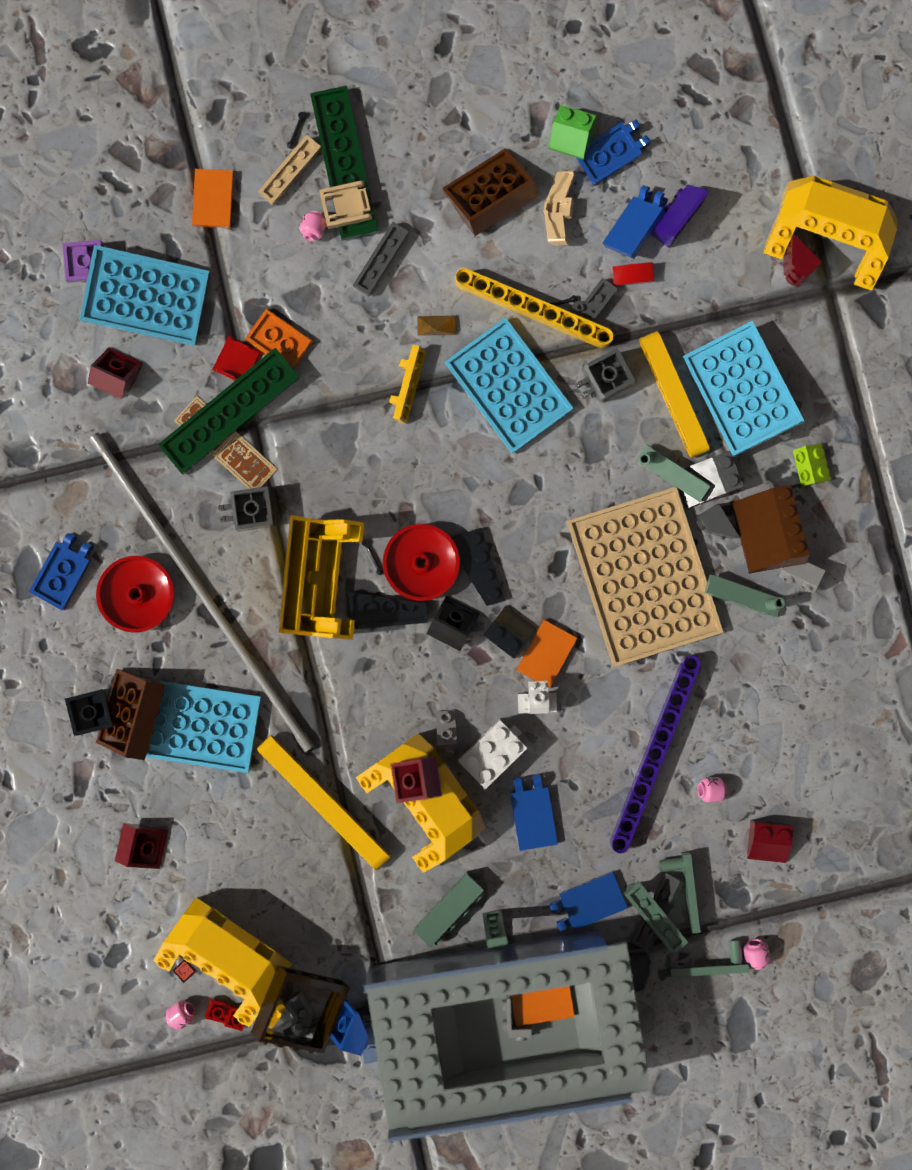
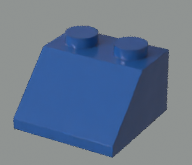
[331,999,369,1056]

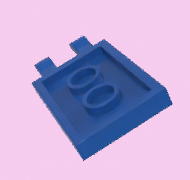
[576,119,651,186]
[603,185,668,259]
[29,533,94,610]
[510,774,558,851]
[549,871,628,931]

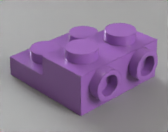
[62,240,108,283]

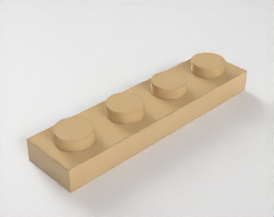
[258,134,322,205]

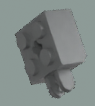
[574,348,636,403]
[218,486,276,532]

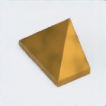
[417,315,455,336]

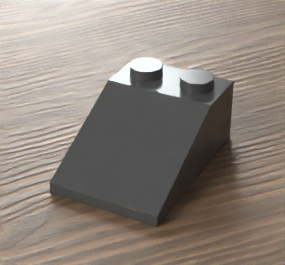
[678,451,744,509]

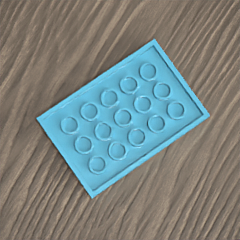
[79,245,209,346]
[444,317,574,454]
[683,321,804,457]
[146,679,261,773]

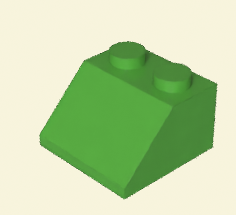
[549,105,598,160]

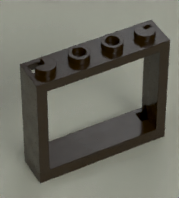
[250,965,350,1054]

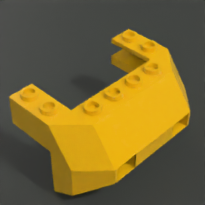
[764,176,898,291]
[278,515,365,640]
[356,733,486,873]
[153,898,292,1027]

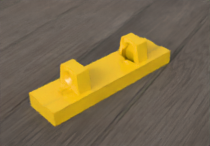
[389,345,426,424]

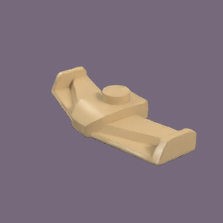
[543,170,577,246]

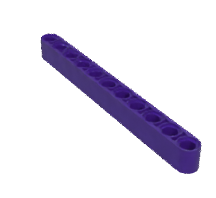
[610,655,701,854]

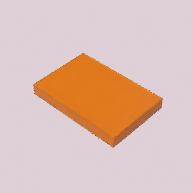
[192,169,234,228]
[245,308,313,369]
[516,620,577,688]
[511,986,574,1027]

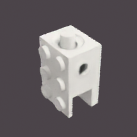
[458,719,527,789]

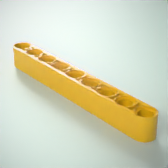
[455,268,613,349]
[257,735,391,871]

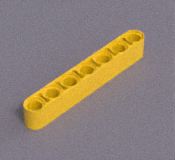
[639,331,710,458]

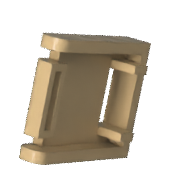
[319,181,372,229]

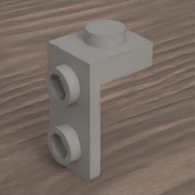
[436,710,458,757]
[502,996,532,1041]

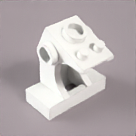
[518,681,557,714]

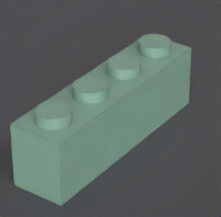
[414,872,484,948]

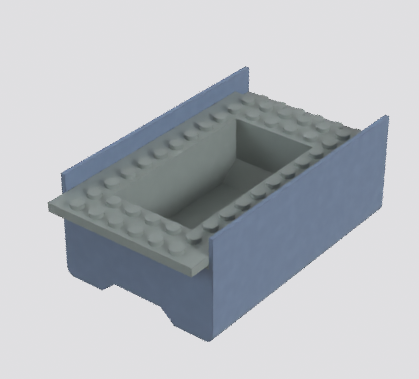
[362,929,651,1143]

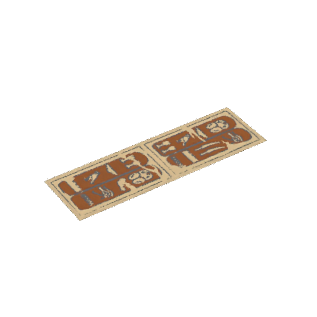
[174,396,277,489]

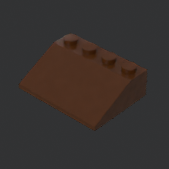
[442,148,539,236]
[731,485,810,574]
[96,669,166,760]

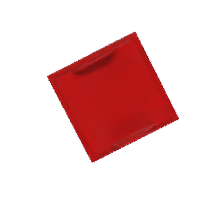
[212,336,263,381]

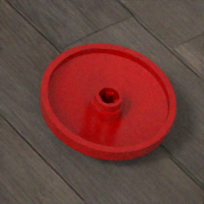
[383,524,460,601]
[96,556,175,633]

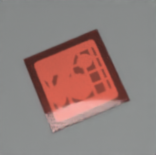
[172,959,196,983]

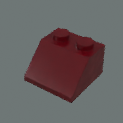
[783,235,822,288]
[88,347,143,399]
[390,756,442,804]
[747,820,794,863]
[115,823,168,869]

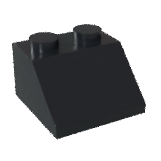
[426,596,480,651]
[483,605,536,659]
[65,689,113,736]

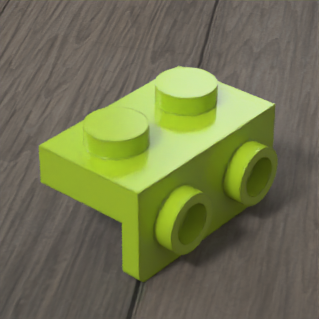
[793,443,831,487]

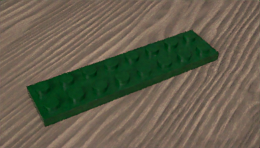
[310,85,378,241]
[158,348,300,474]

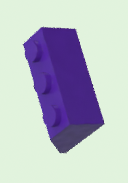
[651,184,709,248]

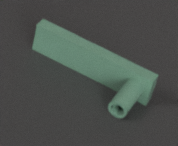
[636,444,711,502]
[704,575,785,618]
[659,852,701,933]
[623,881,688,955]
[482,910,508,948]
[668,940,749,977]

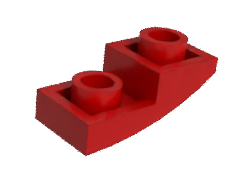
[612,262,655,286]
[204,998,245,1031]

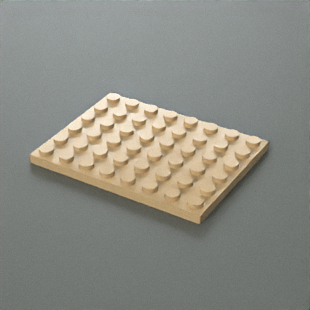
[566,487,724,667]

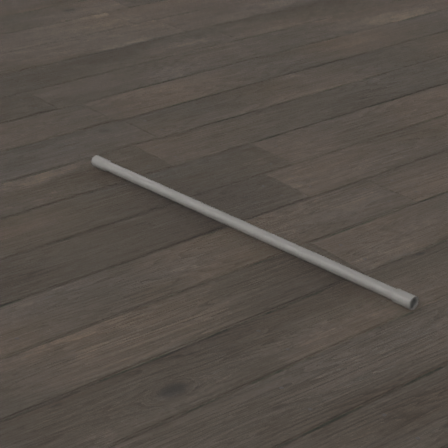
[89,433,314,752]

